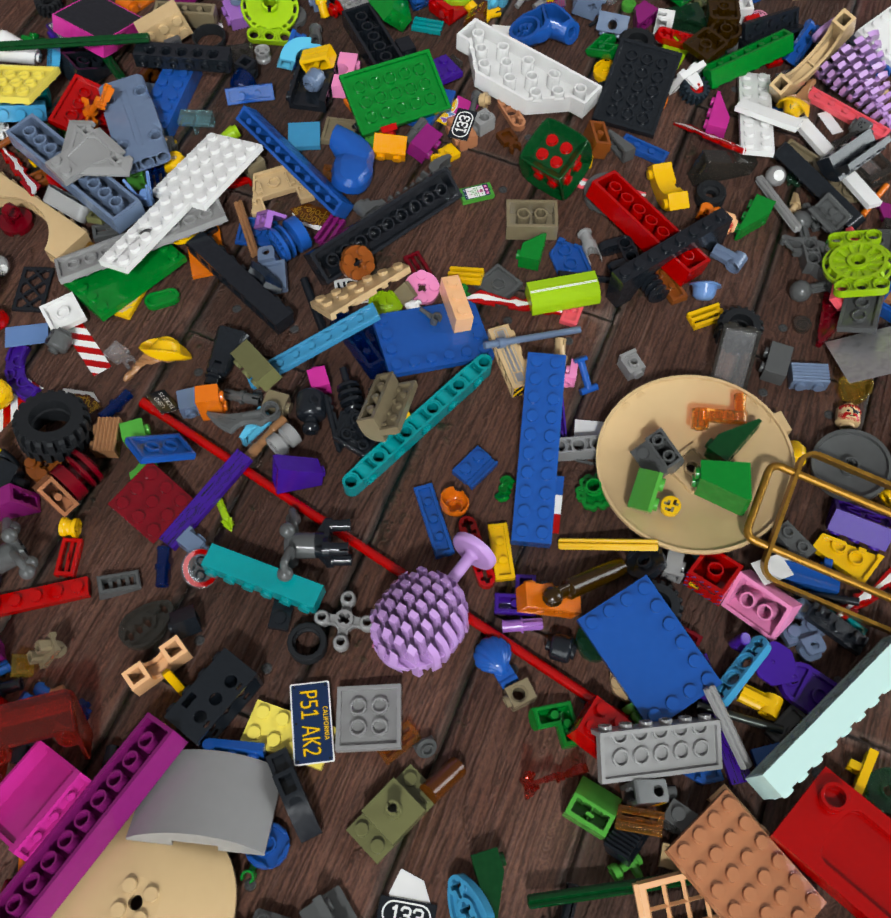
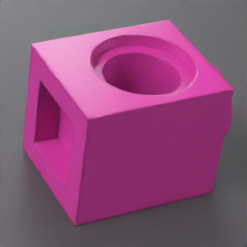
[306,366,332,394]

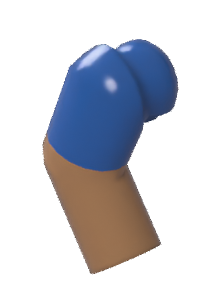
[33,682,67,701]

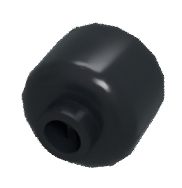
[545,633,578,663]

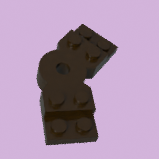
[682,0,742,64]

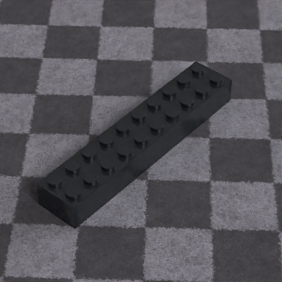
[303,166,462,286]

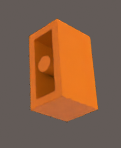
[194,384,228,421]

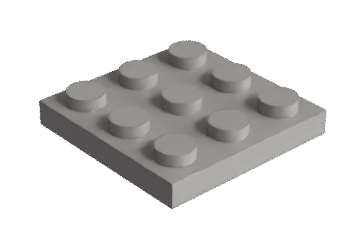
[335,683,402,753]

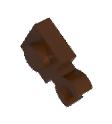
[496,127,521,154]

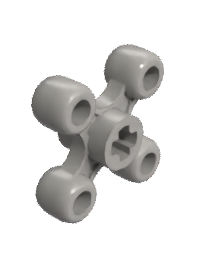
[314,591,372,653]

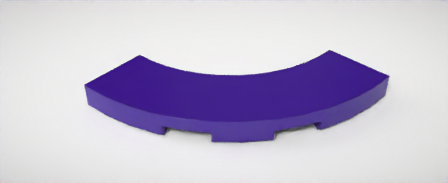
[4,345,41,402]

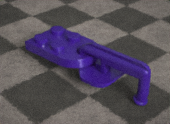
[728,632,837,715]

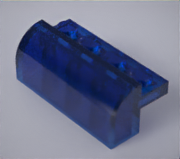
[330,312,387,380]

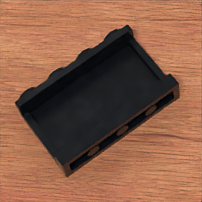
[286,53,338,113]

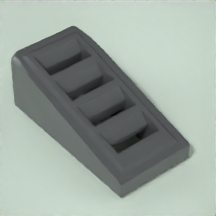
[608,129,636,163]
[96,570,142,600]

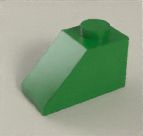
[516,233,547,271]

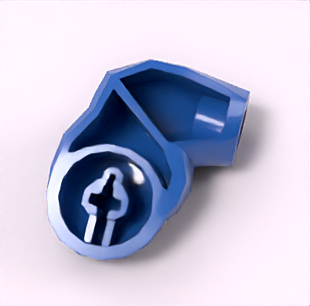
[509,3,580,47]
[329,124,375,195]

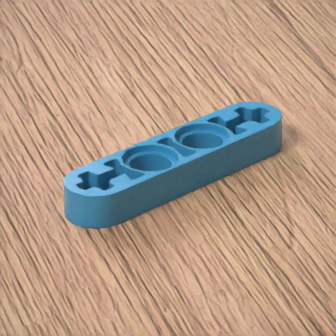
[716,635,772,707]

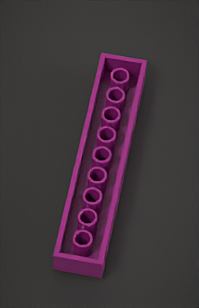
[0,712,188,918]

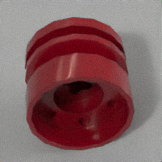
[49,449,104,502]

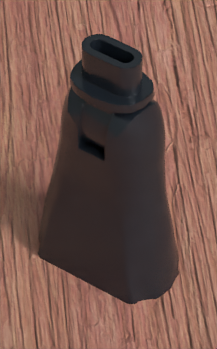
[204,325,251,385]

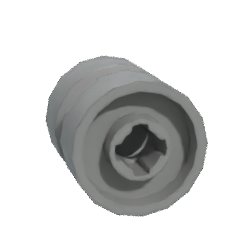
[265,422,302,455]

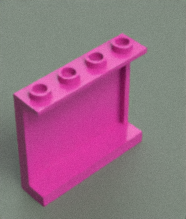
[0,739,92,862]

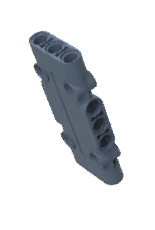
[98,74,171,174]

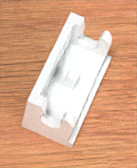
[653,8,675,44]

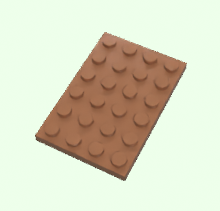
[664,789,827,918]

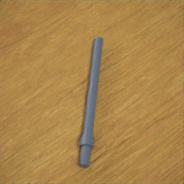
[483,326,582,349]

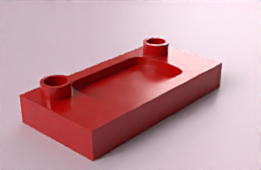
[769,766,891,918]

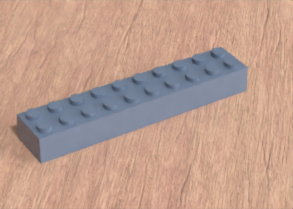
[6,113,146,234]

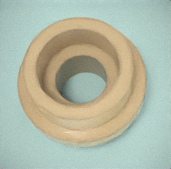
[478,92,491,108]

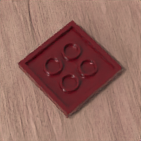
[107,463,193,544]

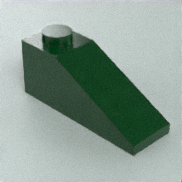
[704,419,762,461]
[470,847,507,918]

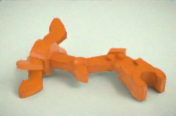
[81,83,114,129]

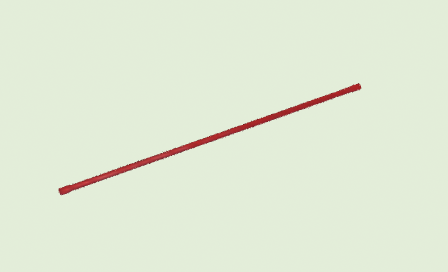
[139,397,629,719]

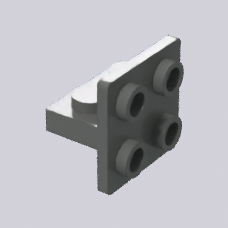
[808,192,853,233]
[299,885,358,918]

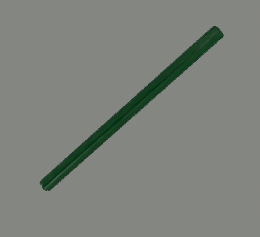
[0,33,150,51]
[527,874,692,909]

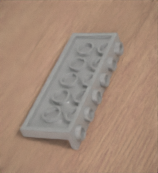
[591,713,723,784]

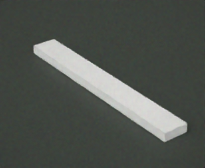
[797,116,883,210]

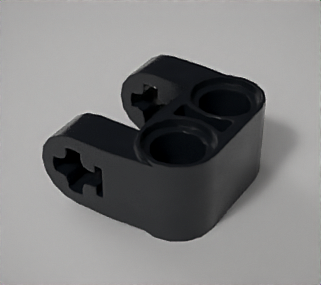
[598,235,639,276]

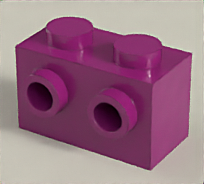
[406,123,443,164]

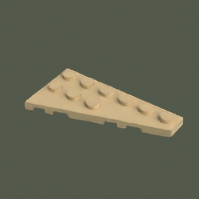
[310,262,411,321]

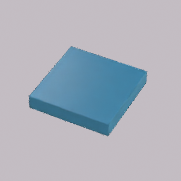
[288,122,321,151]

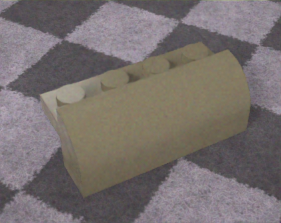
[356,371,418,442]

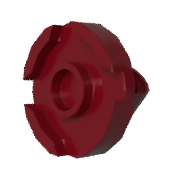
[0,202,34,237]

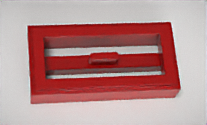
[53,537,85,578]

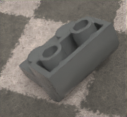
[630,428,684,478]

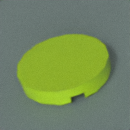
[368,290,403,314]

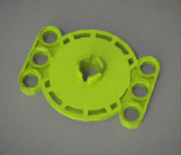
[241,0,299,46]
[822,229,891,298]

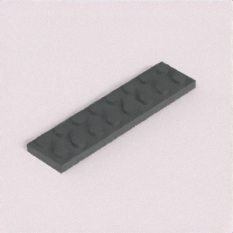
[837,229,891,334]

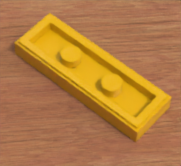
[487,522,515,582]

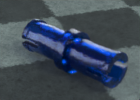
[97,389,133,417]
[154,545,171,588]

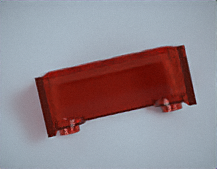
[0,689,93,782]

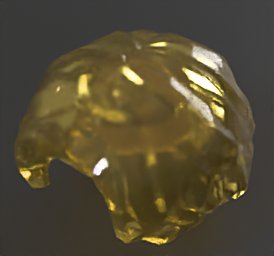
[838,375,874,405]

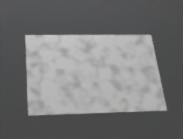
[825,326,891,384]

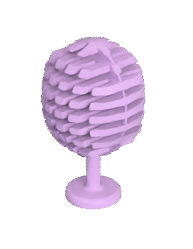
[369,532,497,677]

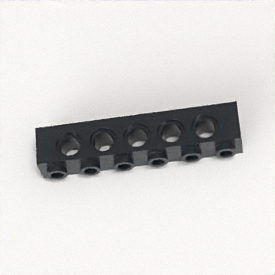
[132,42,234,73]

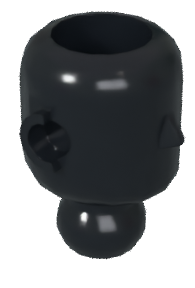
[296,388,326,436]

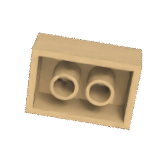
[133,0,193,42]

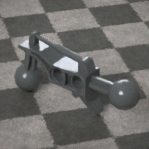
[779,210,833,302]

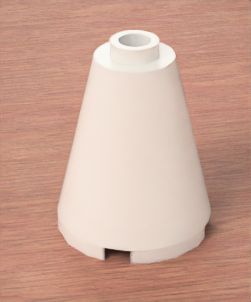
[0,30,42,65]

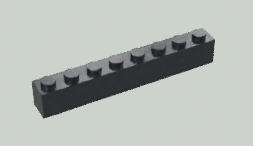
[186,232,295,335]

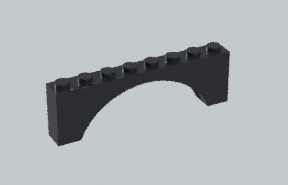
[605,207,733,309]

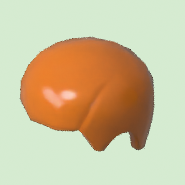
[440,486,469,517]

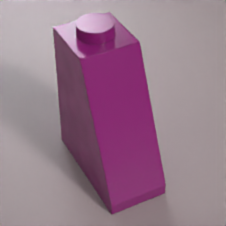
[0,483,41,521]

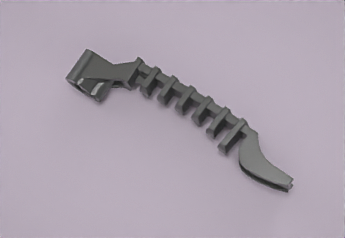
[353,154,451,218]

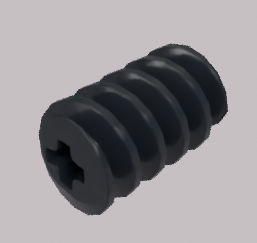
[641,272,669,303]

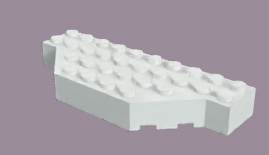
[456,18,602,119]

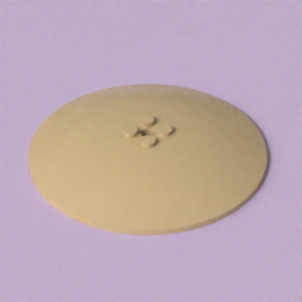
[596,375,795,555]

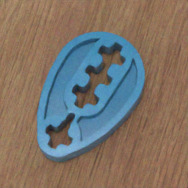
[47,48,61,79]
[447,873,495,918]

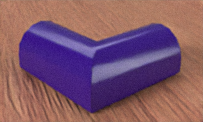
[494,574,536,616]

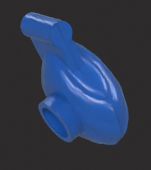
[473,636,519,689]

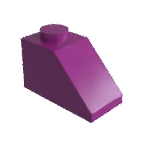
[633,0,658,30]

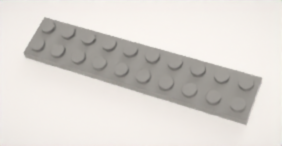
[54,199,228,285]

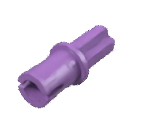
[502,617,543,634]

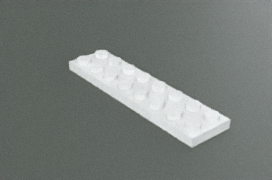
[737,72,775,158]

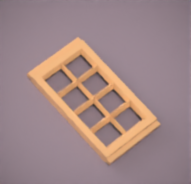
[632,871,720,918]

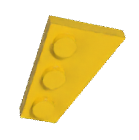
[813,533,885,583]

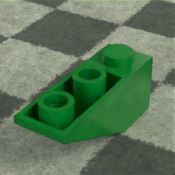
[734,194,776,241]

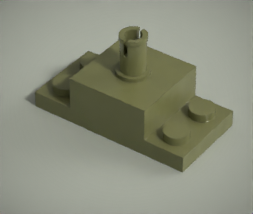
[346,764,435,865]

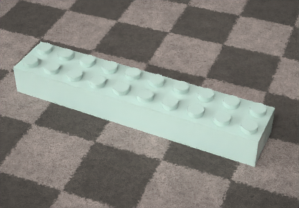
[745,635,891,800]

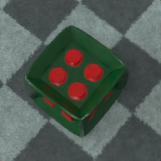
[519,118,592,201]

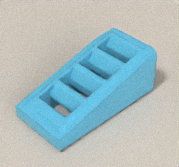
[239,406,272,447]

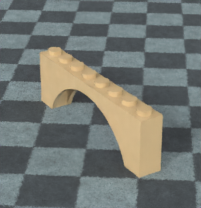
[0,171,92,263]

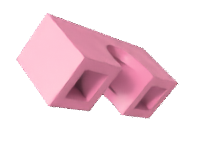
[331,52,361,99]

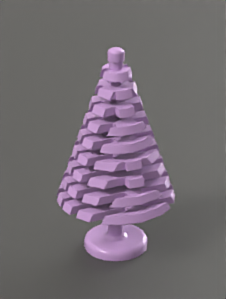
[811,16,891,132]

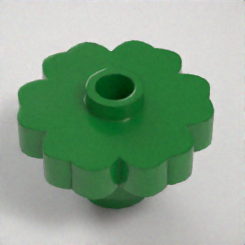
[575,473,610,512]

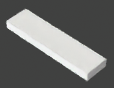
[734,98,803,133]

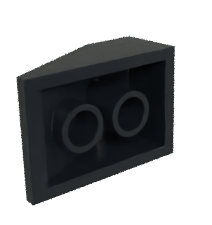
[59,51,113,82]

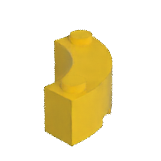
[646,162,690,211]

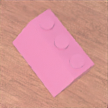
[721,569,803,641]

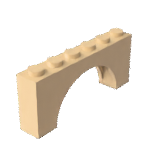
[769,8,857,104]

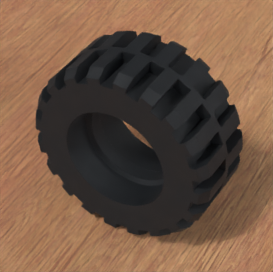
[12,390,93,463]

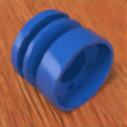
[267,215,312,262]

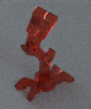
[519,763,589,800]

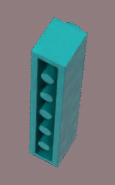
[201,543,326,614]

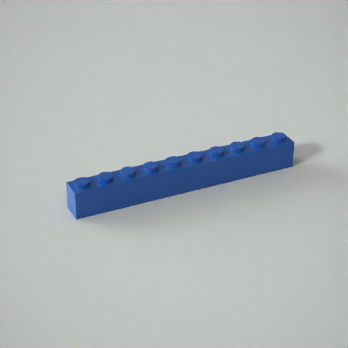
[236,105,354,219]

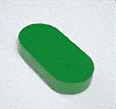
[144,288,181,311]

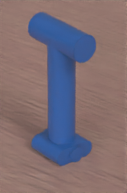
[573,355,599,396]

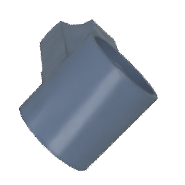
[710,243,748,274]

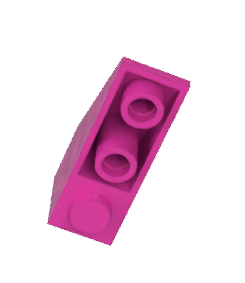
[703,91,730,138]

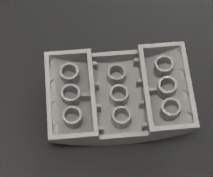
[126,749,279,856]

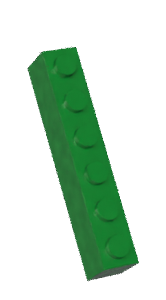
[703,29,794,89]

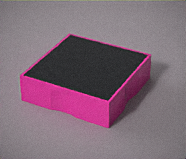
[52,0,141,58]

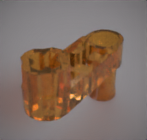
[691,393,748,431]

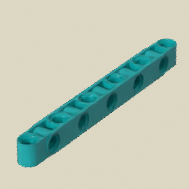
[342,354,492,497]

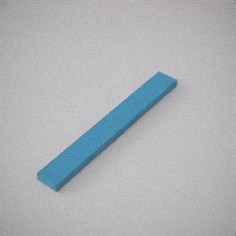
[247,302,381,390]

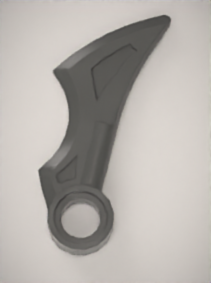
[206,401,281,435]

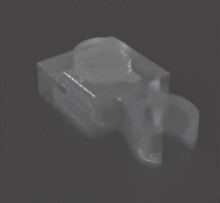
[103,341,136,369]

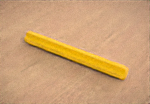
[558,538,659,551]

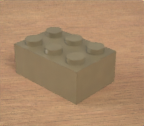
[505,199,558,240]

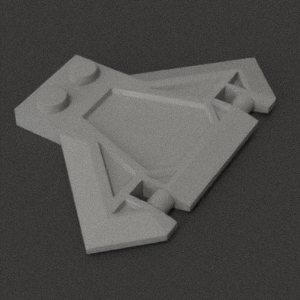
[44,120,134,186]

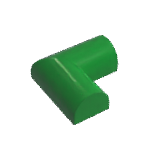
[585,33,619,60]
[528,700,578,750]

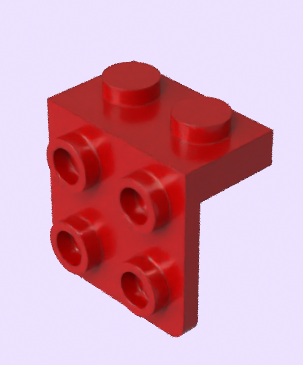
[428,0,468,25]

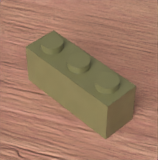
[230,339,282,392]

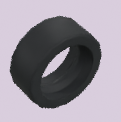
[287,622,328,665]

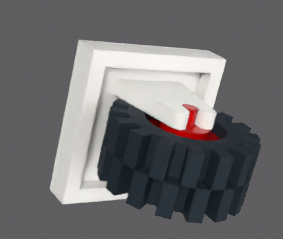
[669,60,710,106]

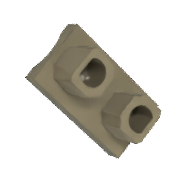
[26,632,67,669]

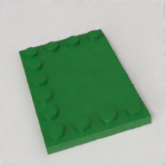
[339,49,452,138]
[63,244,188,322]

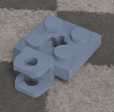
[257,245,288,295]
[780,598,826,663]

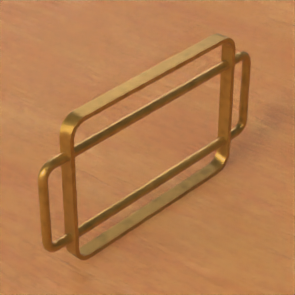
[743,451,891,635]

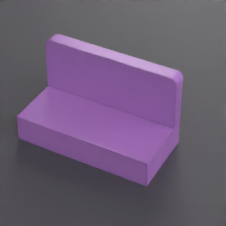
[253,209,287,231]

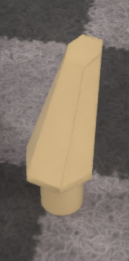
[789,192,801,214]

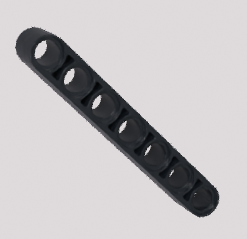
[773,142,866,230]

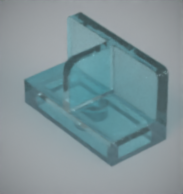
[177,109,216,135]

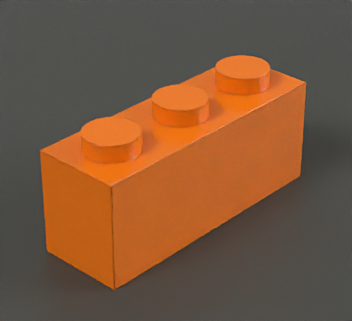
[516,580,582,619]

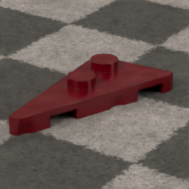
[815,291,841,348]

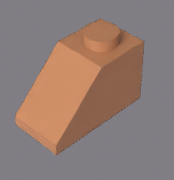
[32,474,79,517]

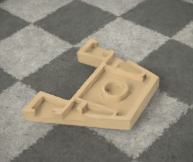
[251,165,315,217]

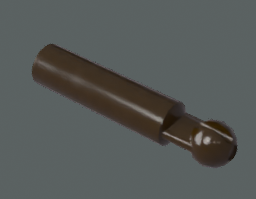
[542,557,627,607]

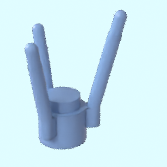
[122,170,155,207]

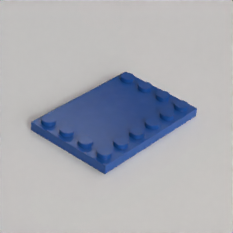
[372,300,495,378]
[576,575,722,722]

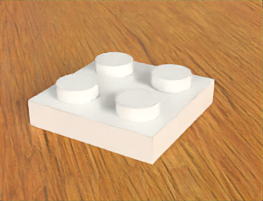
[39,292,88,330]

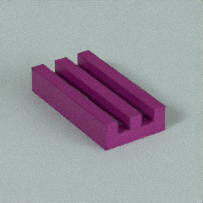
[314,214,346,244]

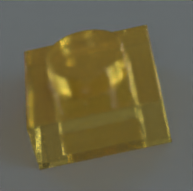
[10,654,34,677]

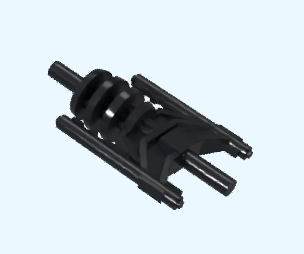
[325,367,372,453]

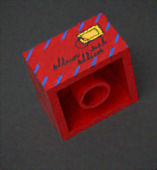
[683,553,744,606]
[566,695,631,760]

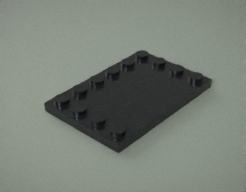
[592,37,683,139]

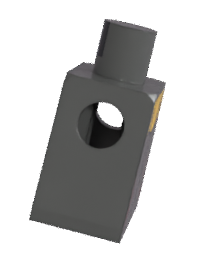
[619,779,677,810]

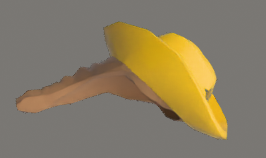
[776,78,817,117]
[123,336,192,382]

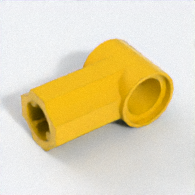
[736,684,784,721]

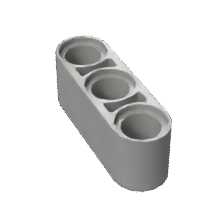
[43,184,91,224]
[558,435,599,462]

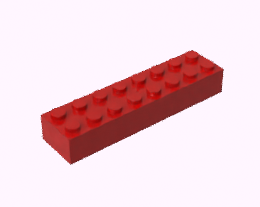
[586,170,711,287]

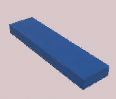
[413,483,455,559]

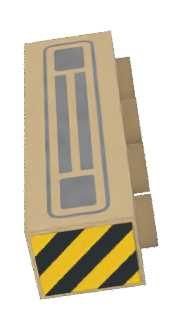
[487,324,527,398]

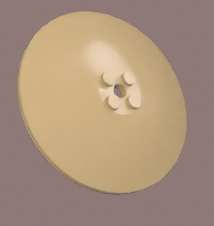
[51,811,237,918]

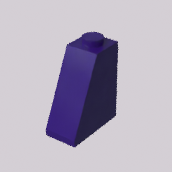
[272,454,325,494]

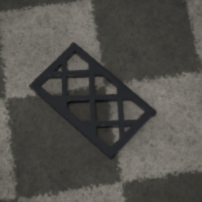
[11,266,55,313]

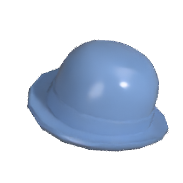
[688,281,722,301]

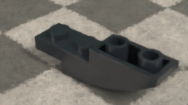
[265,747,323,843]

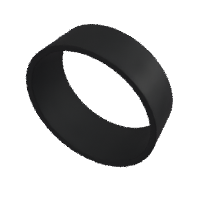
[192,24,226,47]

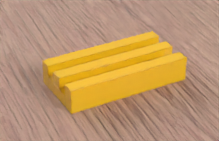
[448,266,485,286]
[686,302,724,331]

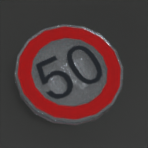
[181,548,218,589]

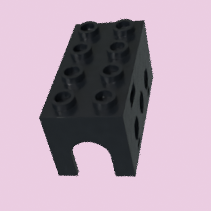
[164,648,264,749]

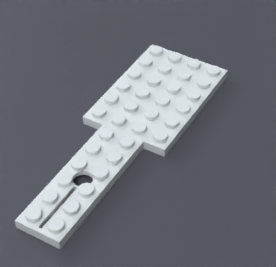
[98,132,264,274]

